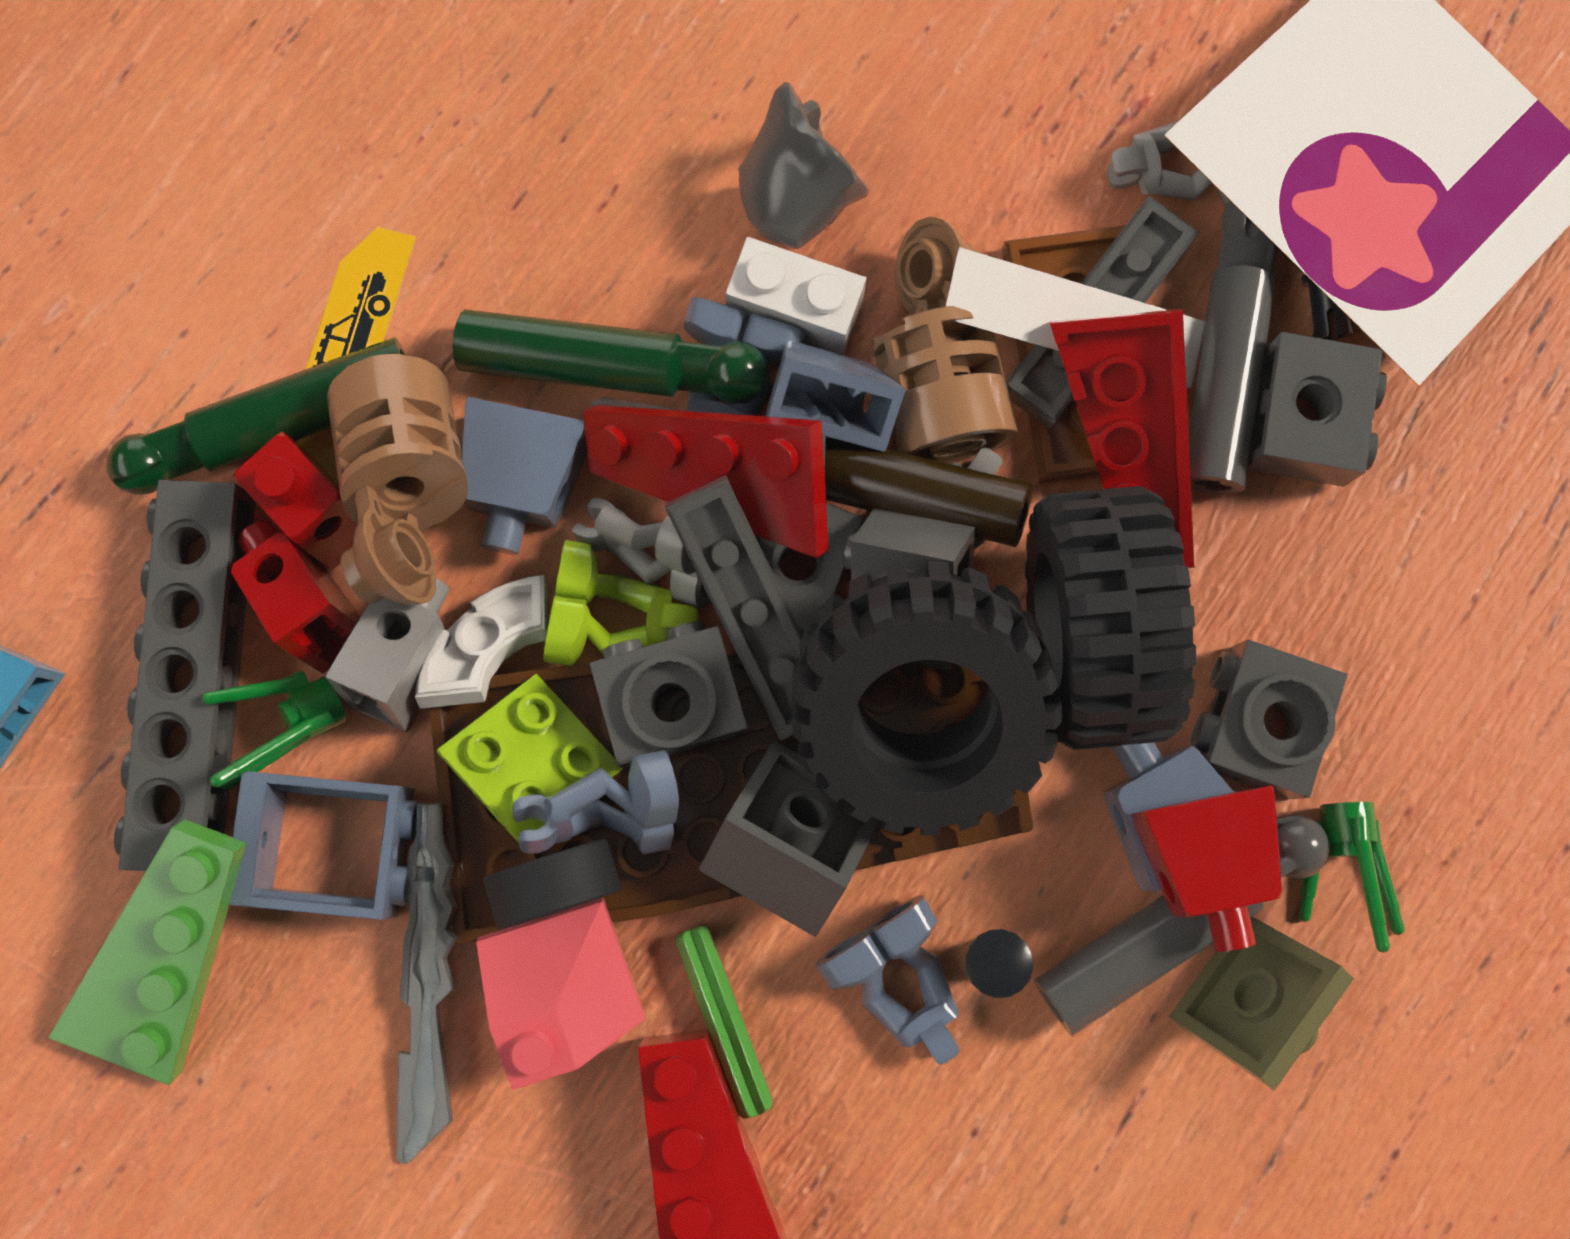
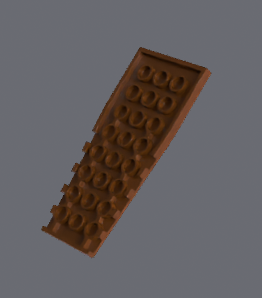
[429,653,1033,944]

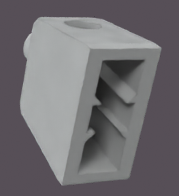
[325,578,450,732]

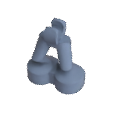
[683,297,807,416]
[512,750,679,855]
[815,895,959,1064]

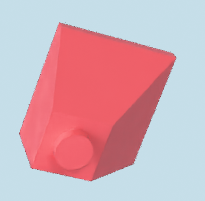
[476,897,645,1090]

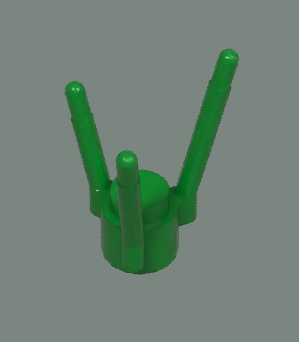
[201,670,346,791]
[1298,802,1405,953]

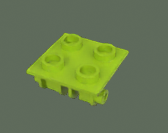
[436,674,623,843]

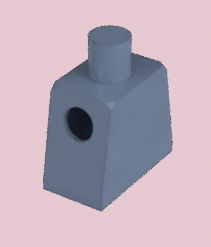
[766,341,906,452]
[462,397,587,555]
[1104,743,1234,892]

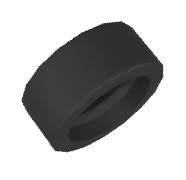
[483,839,621,930]

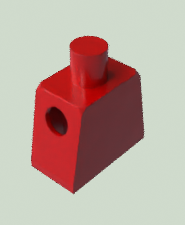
[233,432,357,570]
[231,521,360,674]
[1131,785,1282,952]

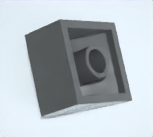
[699,740,880,937]

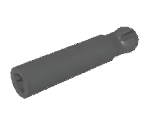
[1188,201,1277,494]
[1034,815,1330,1036]

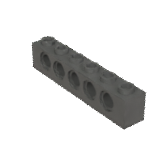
[114,480,256,871]

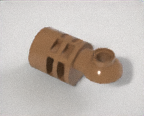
[872,216,1018,464]
[327,354,468,606]

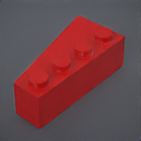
[637,1029,786,1239]

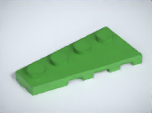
[48,819,247,1085]

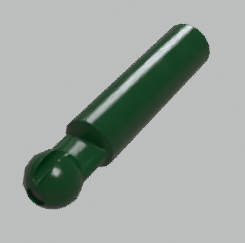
[452,309,768,404]
[106,337,406,495]

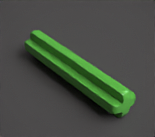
[676,925,773,1119]

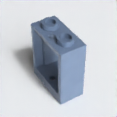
[229,771,420,920]

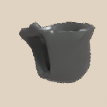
[738,82,870,249]

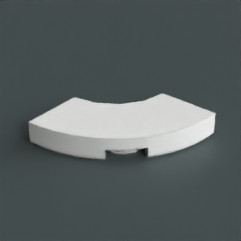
[415,575,549,709]

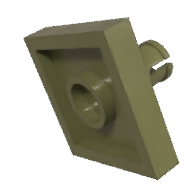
[1169,917,1354,1091]

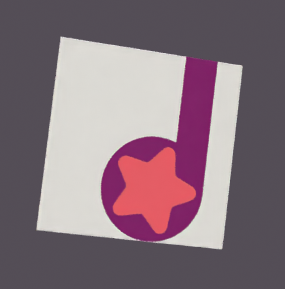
[1164,0,1570,385]

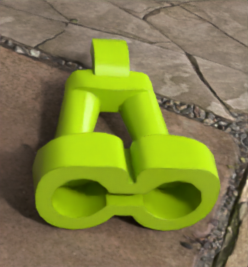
[543,540,699,666]

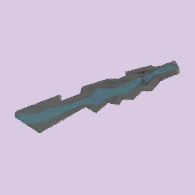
[397,802,457,1164]

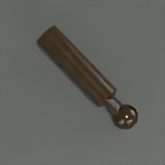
[825,436,1033,548]

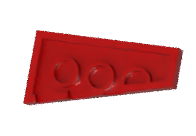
[1050,309,1195,568]
[583,405,829,558]

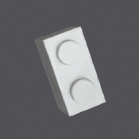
[726,237,867,355]

